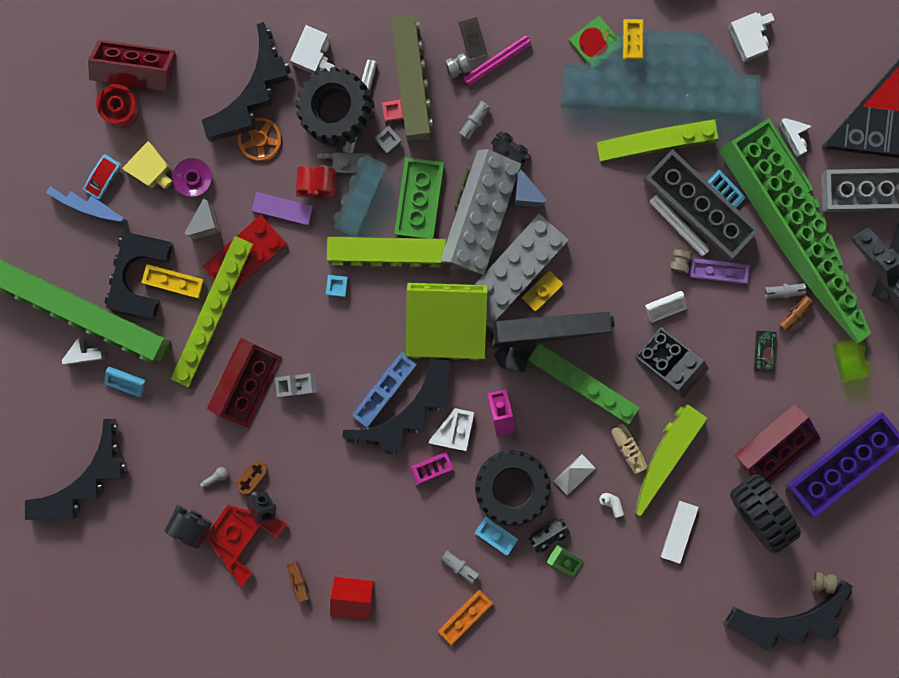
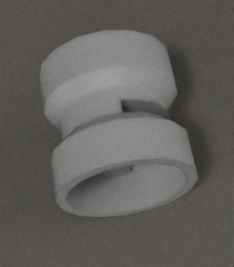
[445,53,470,79]

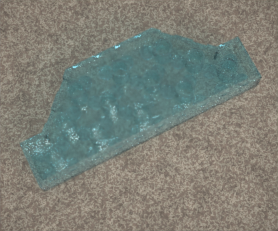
[560,30,761,119]

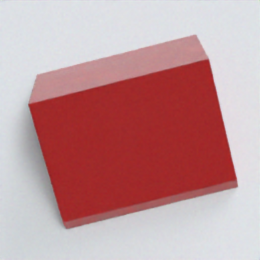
[330,576,373,620]

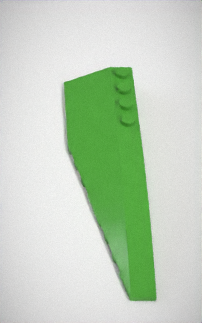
[718,118,871,344]

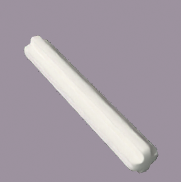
[650,195,710,256]

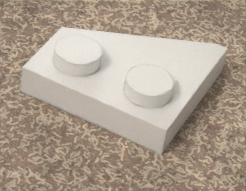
[429,408,474,451]

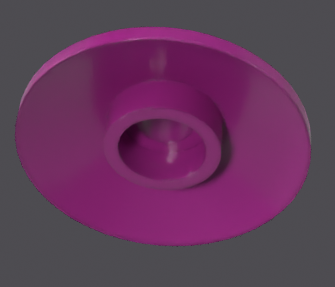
[172,158,212,197]

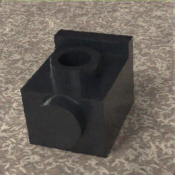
[247,491,277,524]

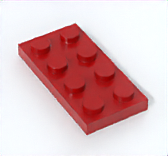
[202,215,287,293]

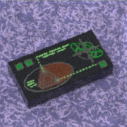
[753,331,777,371]

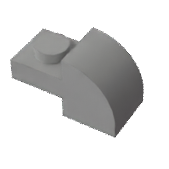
[275,373,317,397]

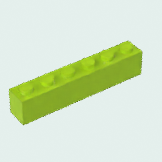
[327,237,446,268]

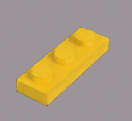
[141,264,204,299]

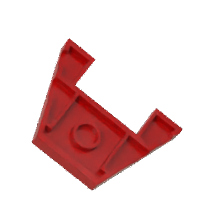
[205,504,287,587]

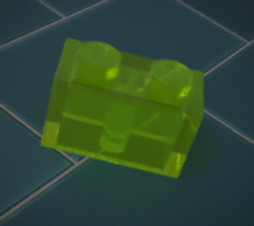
[832,340,870,382]

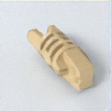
[612,424,647,474]

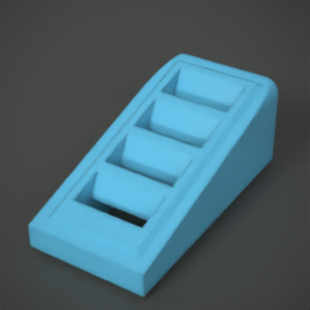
[707,170,746,208]

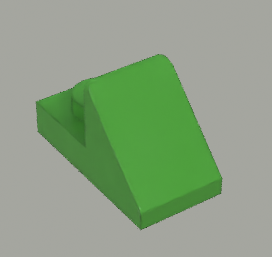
[547,545,584,578]

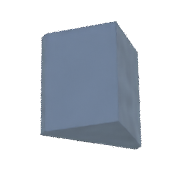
[514,170,547,208]

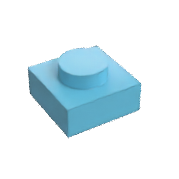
[326,275,348,297]

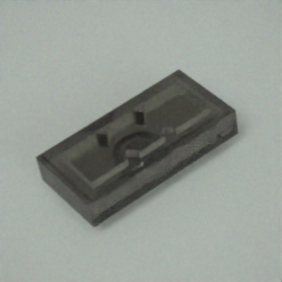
[458,17,488,61]

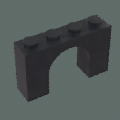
[104,232,173,320]

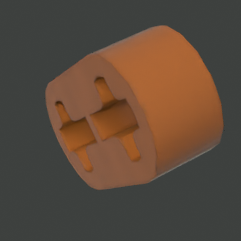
[236,461,267,494]

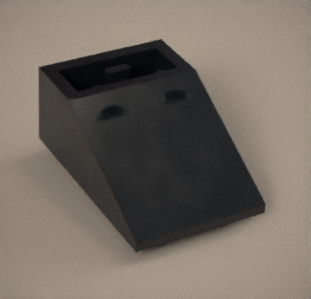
[635,327,709,398]

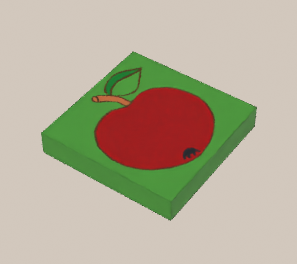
[569,16,623,70]

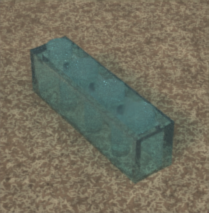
[333,155,389,237]

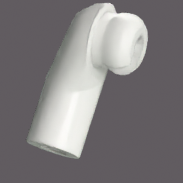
[599,493,624,518]

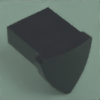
[495,346,529,372]

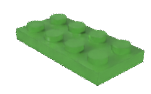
[394,157,444,239]

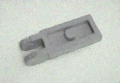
[317,153,372,174]

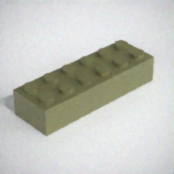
[391,15,434,143]

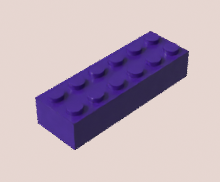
[784,412,899,518]

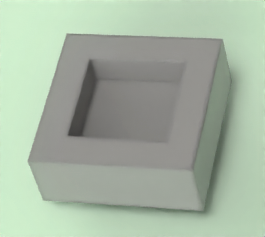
[374,126,402,154]

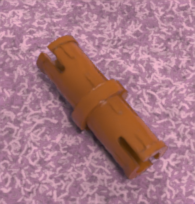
[778,295,815,333]
[286,561,310,603]

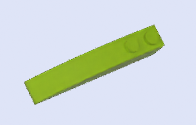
[596,119,719,162]
[635,404,707,516]

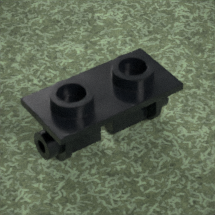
[491,131,531,167]
[528,519,570,553]

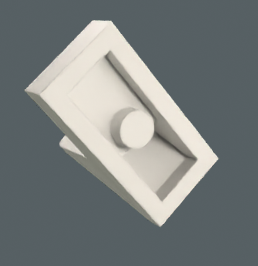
[778,118,811,158]
[62,338,106,365]

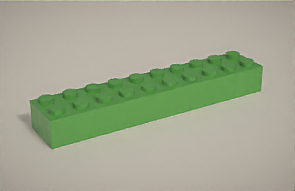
[0,259,171,363]

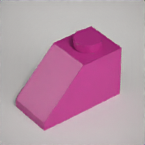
[487,389,516,437]

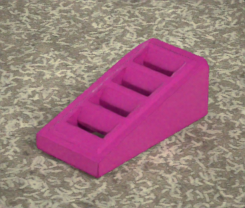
[409,452,454,486]

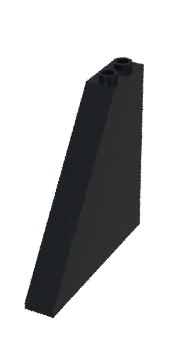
[489,312,615,348]

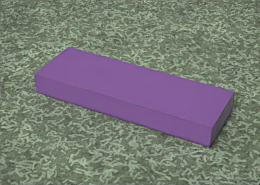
[251,192,314,226]
[688,258,750,285]

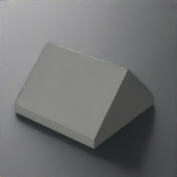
[184,199,221,240]

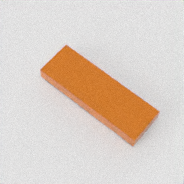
[438,589,493,646]

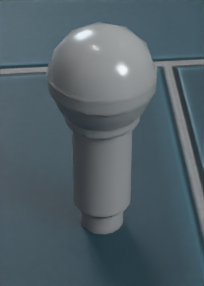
[200,467,228,489]

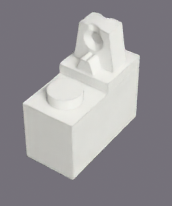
[728,12,774,63]
[290,25,335,75]

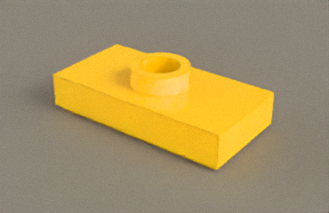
[623,19,643,60]
[522,271,563,312]

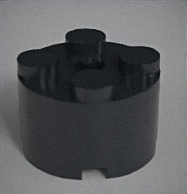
[164,505,213,548]

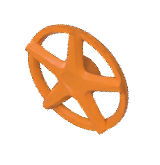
[238,117,282,161]

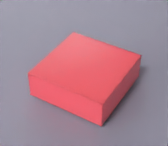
[382,99,404,123]

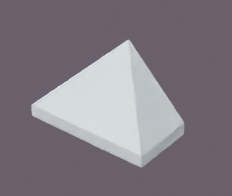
[554,454,596,495]

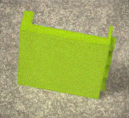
[406,283,487,361]

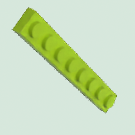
[171,236,254,387]

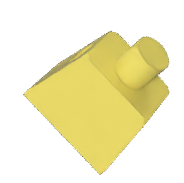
[123,141,173,190]

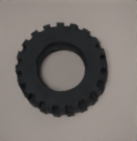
[296,67,375,147]
[475,450,551,527]
[730,475,801,553]

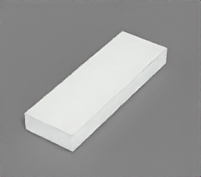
[661,501,699,563]

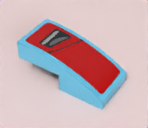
[83,154,121,199]

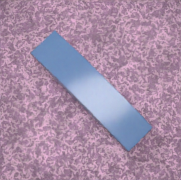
[46,186,127,224]
[352,351,418,427]

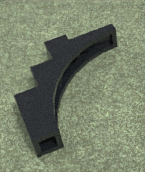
[202,22,291,142]
[852,227,899,320]
[342,359,450,455]
[25,419,127,520]
[724,580,853,651]

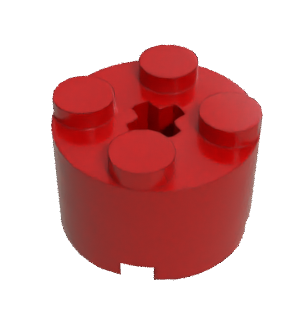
[96,84,140,128]
[296,166,336,200]

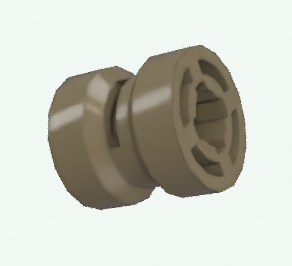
[669,249,693,273]
[812,572,837,594]

